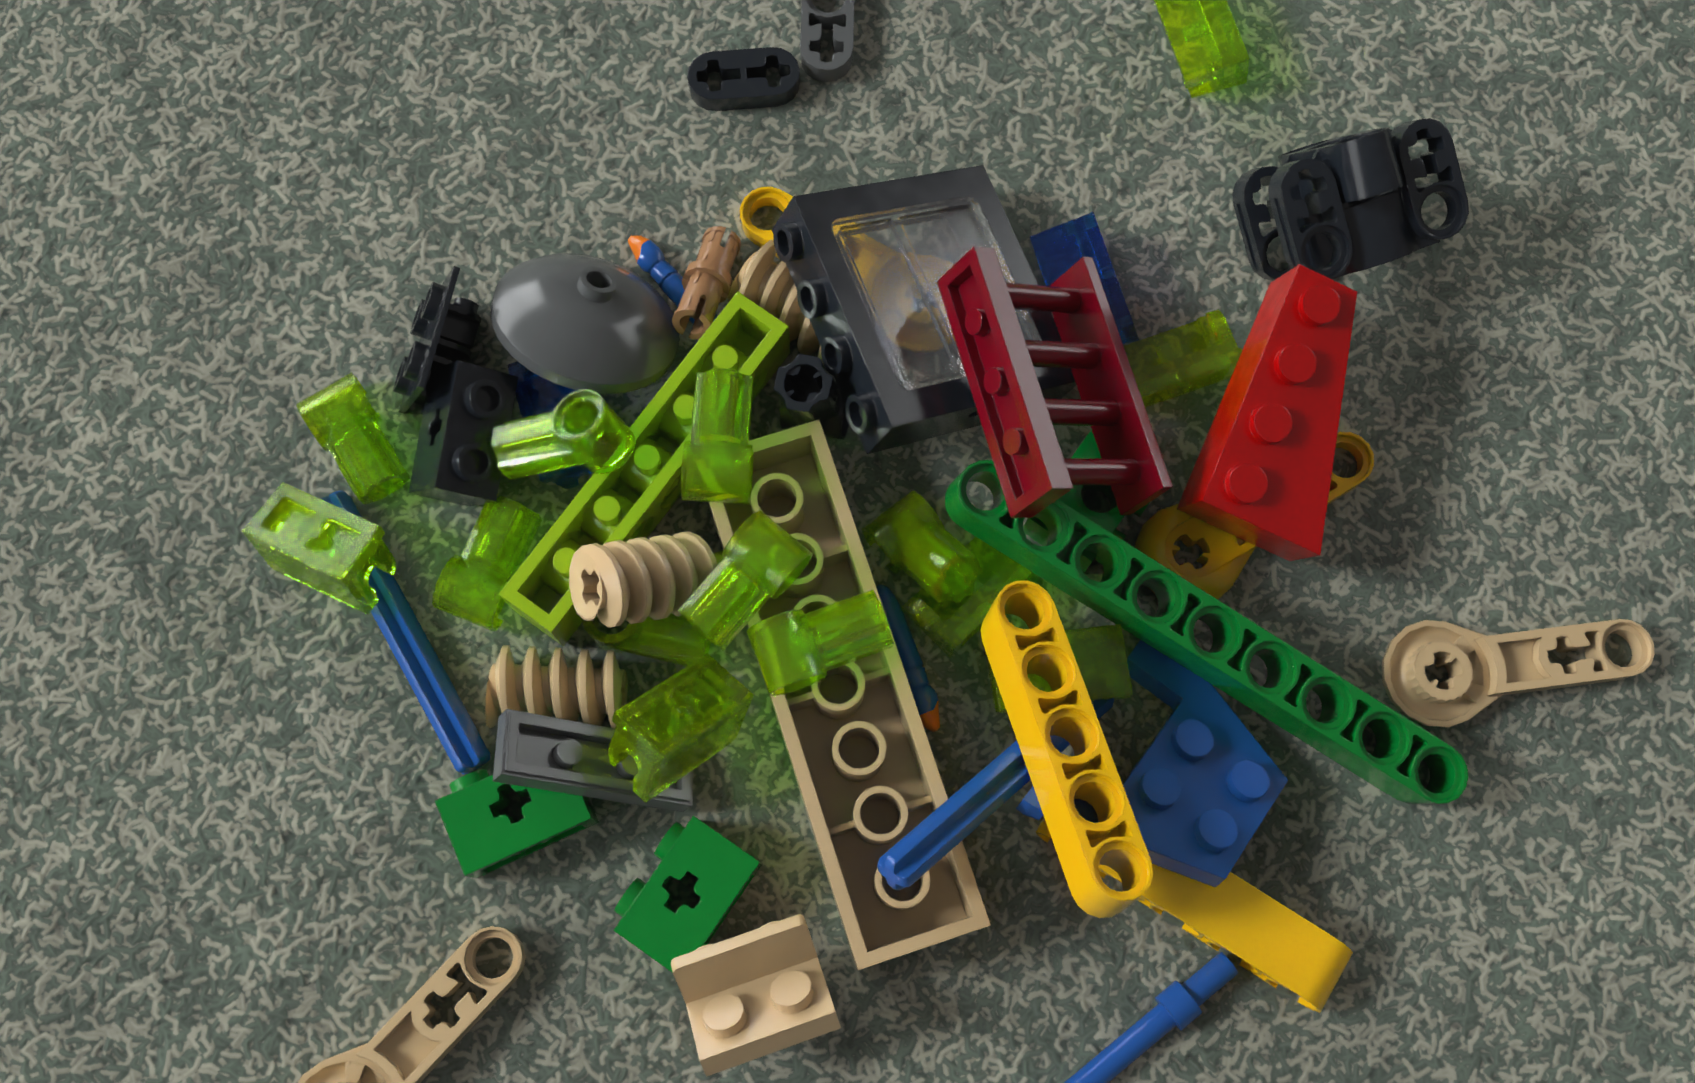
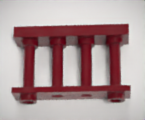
[937,246,1173,518]

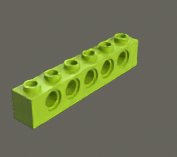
[499,291,790,646]

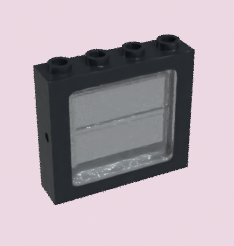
[772,165,1076,454]

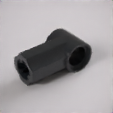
[774,354,849,440]

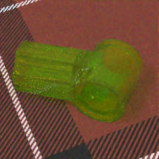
[681,368,754,504]
[296,372,411,505]
[491,389,635,480]
[862,490,982,603]
[432,496,542,632]
[678,510,813,651]
[747,590,894,696]
[581,609,716,670]

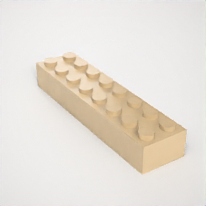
[695,419,991,970]

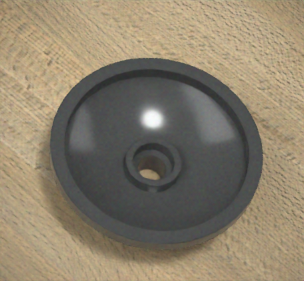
[491,253,680,394]

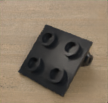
[393,266,481,415]

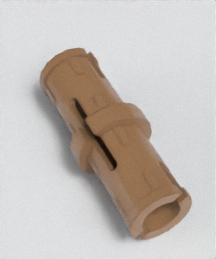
[672,226,741,339]

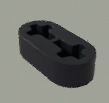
[687,47,800,111]

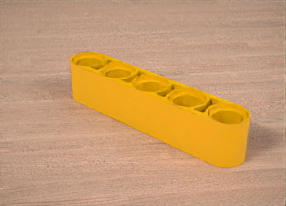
[980,580,1153,918]
[1036,818,1353,1013]

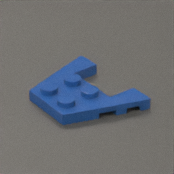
[1016,640,1288,887]

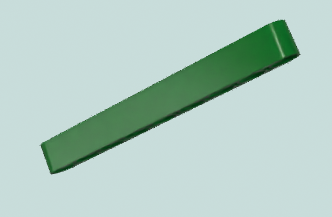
[945,460,1468,804]

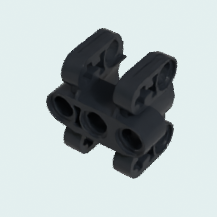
[1232,118,1469,281]

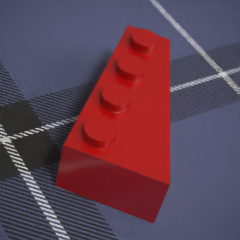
[1177,264,1357,561]

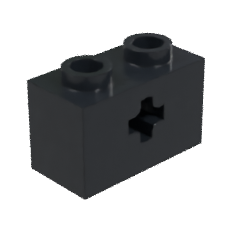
[408,360,519,506]

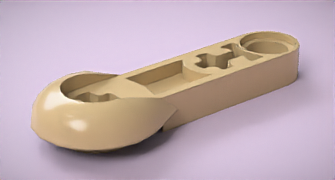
[1382,619,1655,727]
[298,926,526,1083]

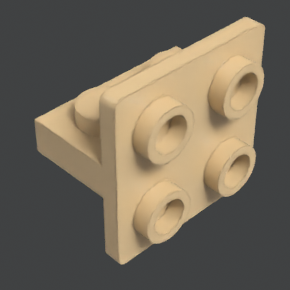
[671,914,841,1077]

